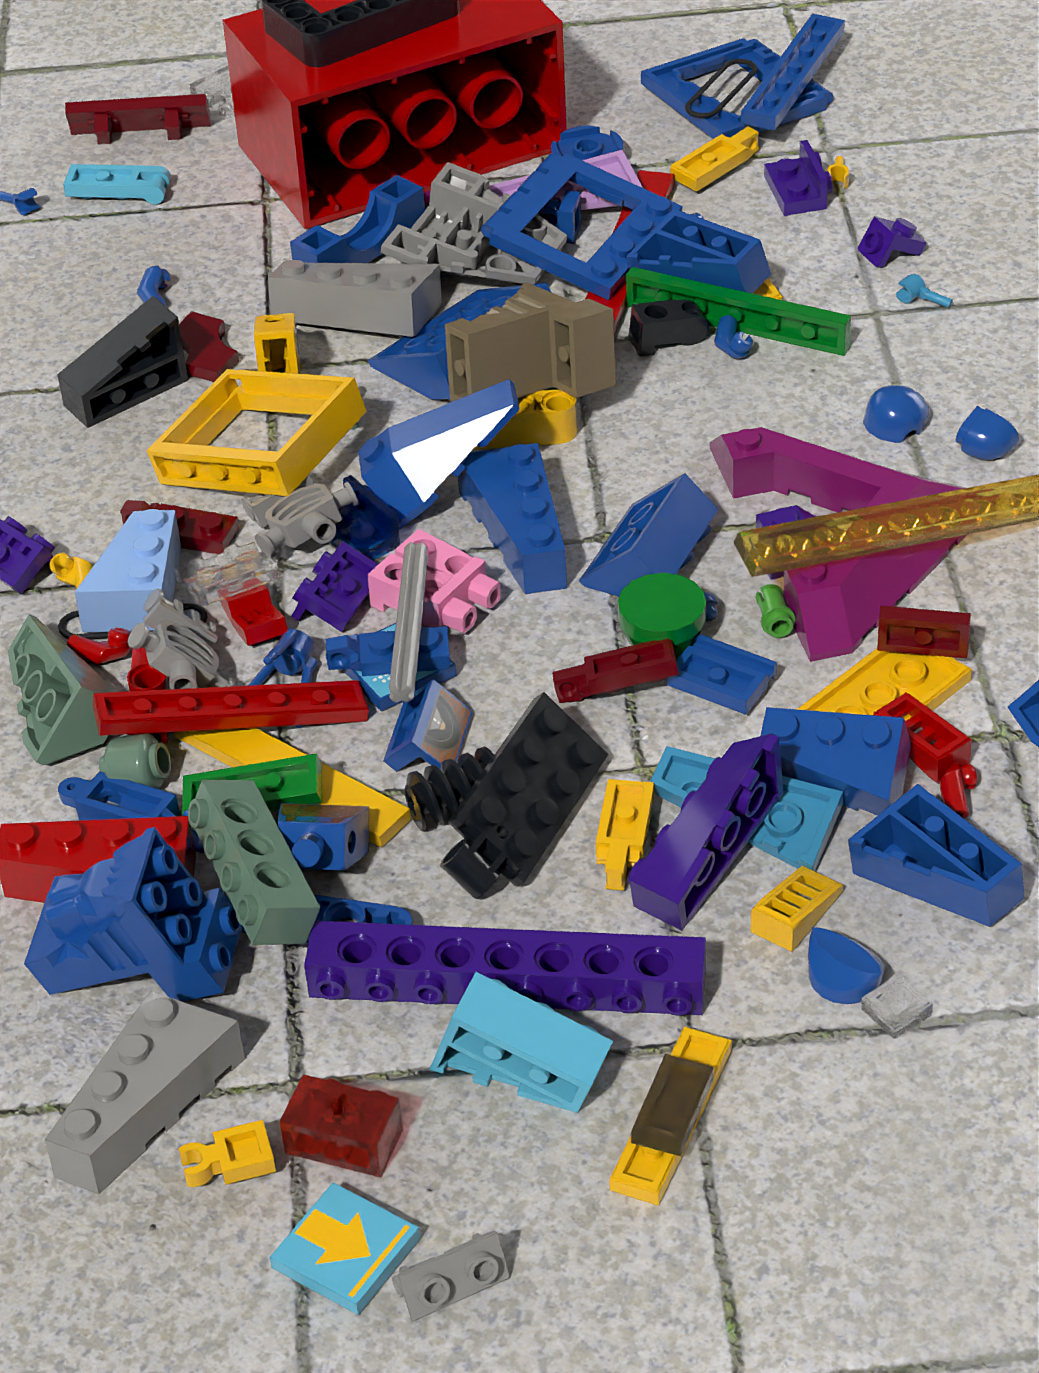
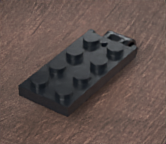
[440,692,609,899]

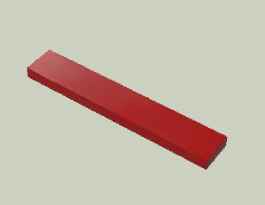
[92,680,369,736]

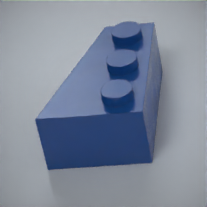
[626,209,771,293]
[760,707,911,816]
[848,784,1025,927]

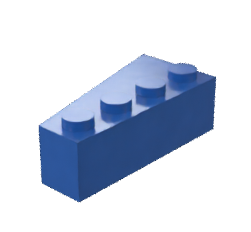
[458,443,567,594]

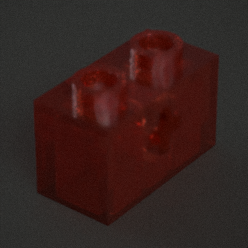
[279,1074,403,1178]

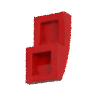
[216,576,288,646]

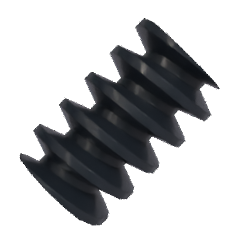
[404,746,494,831]

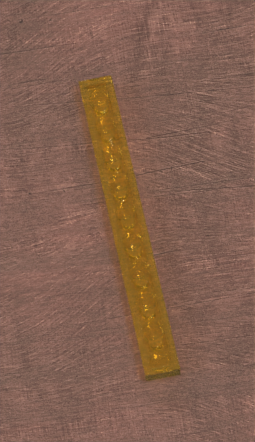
[733,474,1039,577]

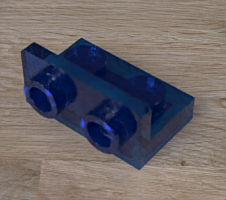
[330,475,401,561]

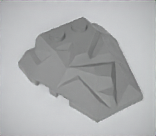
[381,162,567,284]

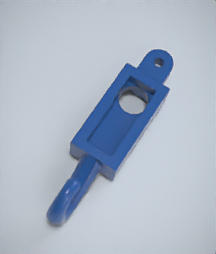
[58,771,205,853]

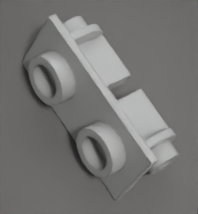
[392,1231,510,1322]

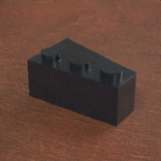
[57,296,188,428]

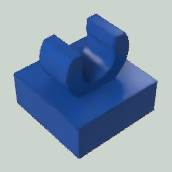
[542,191,582,244]

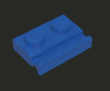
[667,633,777,715]

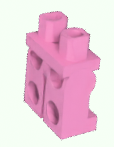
[368,529,501,634]

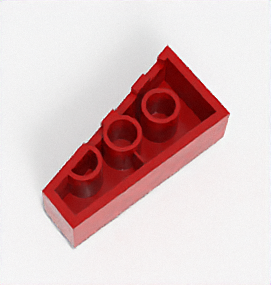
[0,816,196,903]

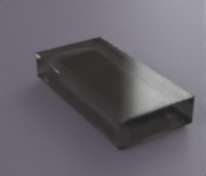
[631,1054,714,1157]

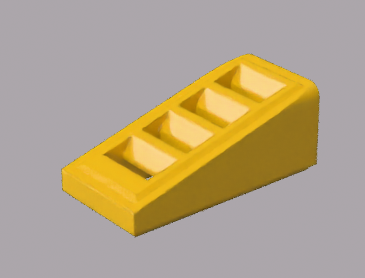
[751,866,843,952]

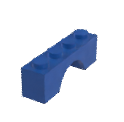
[290,175,425,263]

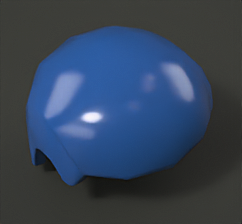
[863,385,929,443]

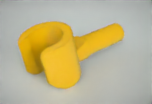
[827,156,849,189]

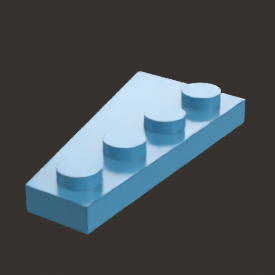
[650,746,843,871]

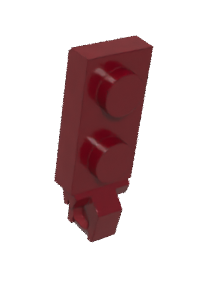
[120,500,240,555]
[552,638,679,703]

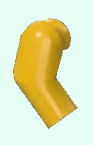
[50,552,93,589]

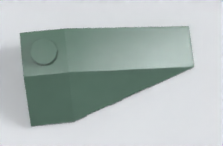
[8,614,116,766]

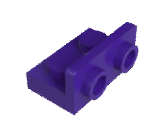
[764,140,832,216]
[0,516,55,594]
[291,541,378,632]

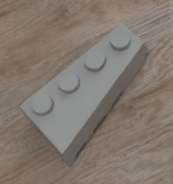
[268,260,442,337]

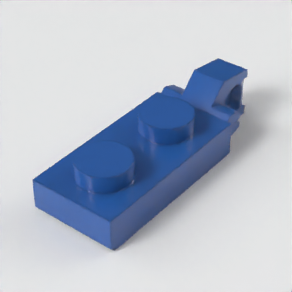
[326,626,451,677]

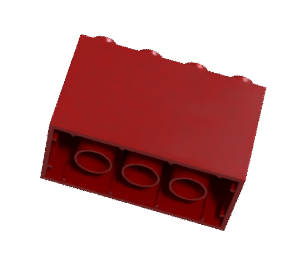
[222,0,567,229]

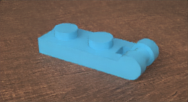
[63,164,171,204]

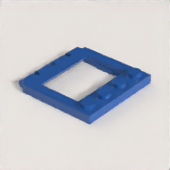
[641,38,833,139]
[481,153,683,300]

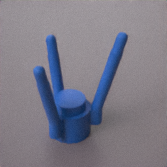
[248,628,318,728]

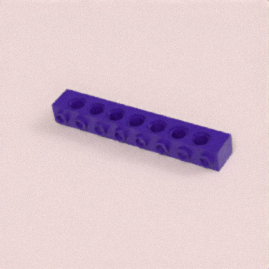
[304,921,706,1016]

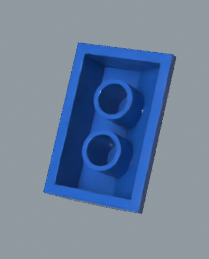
[579,473,718,596]

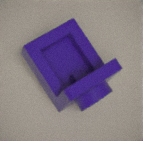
[858,216,927,268]

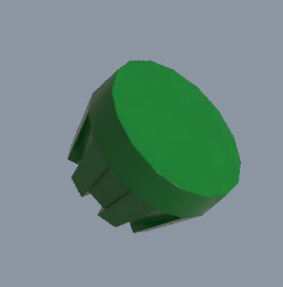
[617,573,706,660]

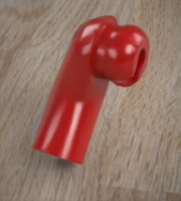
[66,628,132,664]

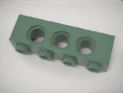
[188,780,320,945]

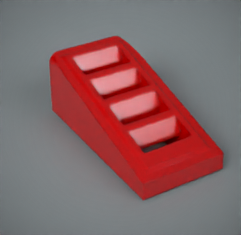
[873,692,972,784]

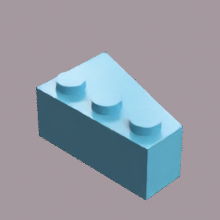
[429,972,613,1113]

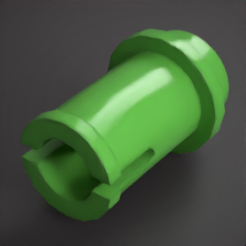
[755,584,796,638]

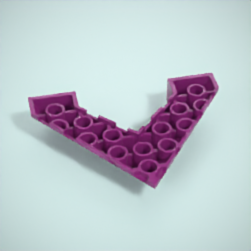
[710,427,1000,662]

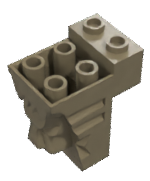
[445,283,617,402]

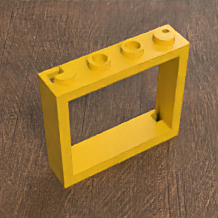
[146,369,367,496]

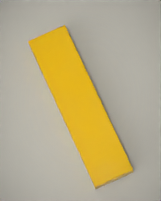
[609,1026,732,1206]

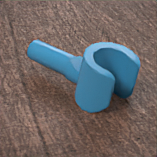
[896,274,953,308]

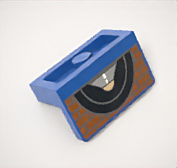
[383,679,472,772]

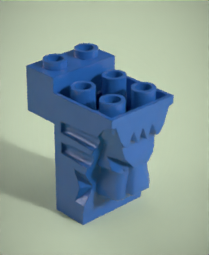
[24,827,243,1002]

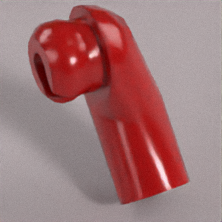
[940,763,977,819]

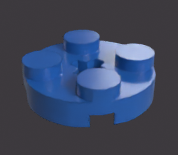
[551,125,624,160]

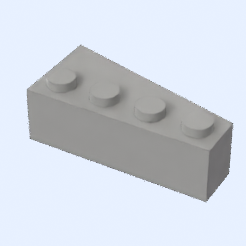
[45,991,245,1194]

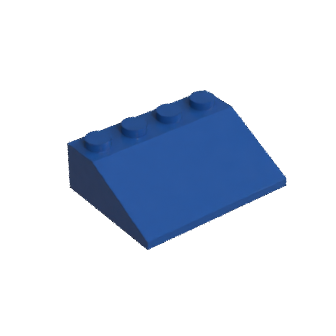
[368,283,551,402]

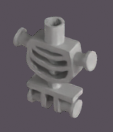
[241,474,359,556]
[128,588,235,689]

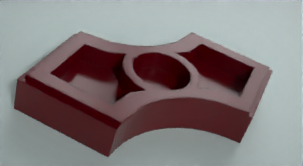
[179,311,239,382]

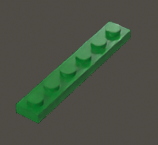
[626,267,851,356]

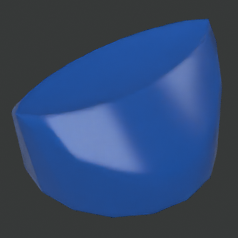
[808,927,885,1005]

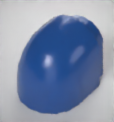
[955,406,1019,460]

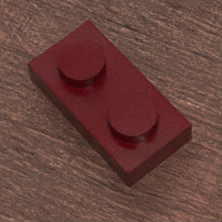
[877,605,971,658]

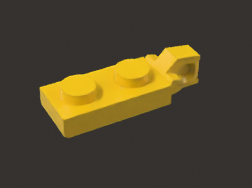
[670,126,759,192]
[595,779,655,891]

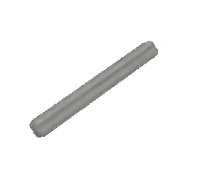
[389,542,428,703]

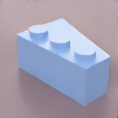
[75,509,182,632]

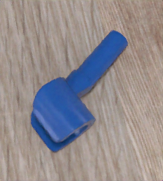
[0,188,41,215]

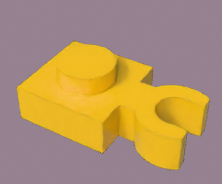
[178,1119,276,1187]

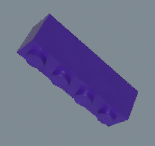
[629,734,784,931]

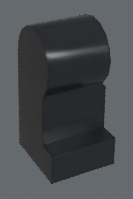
[628,299,709,357]

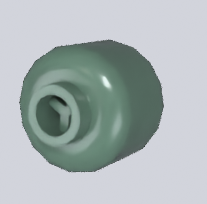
[99,733,171,789]

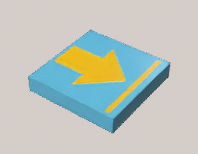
[270,1182,420,1315]

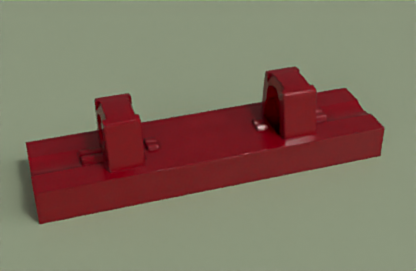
[65,94,211,145]

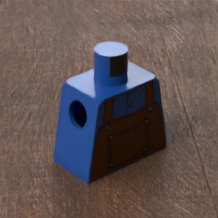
[278,803,369,870]

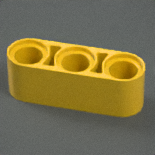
[474,389,577,450]

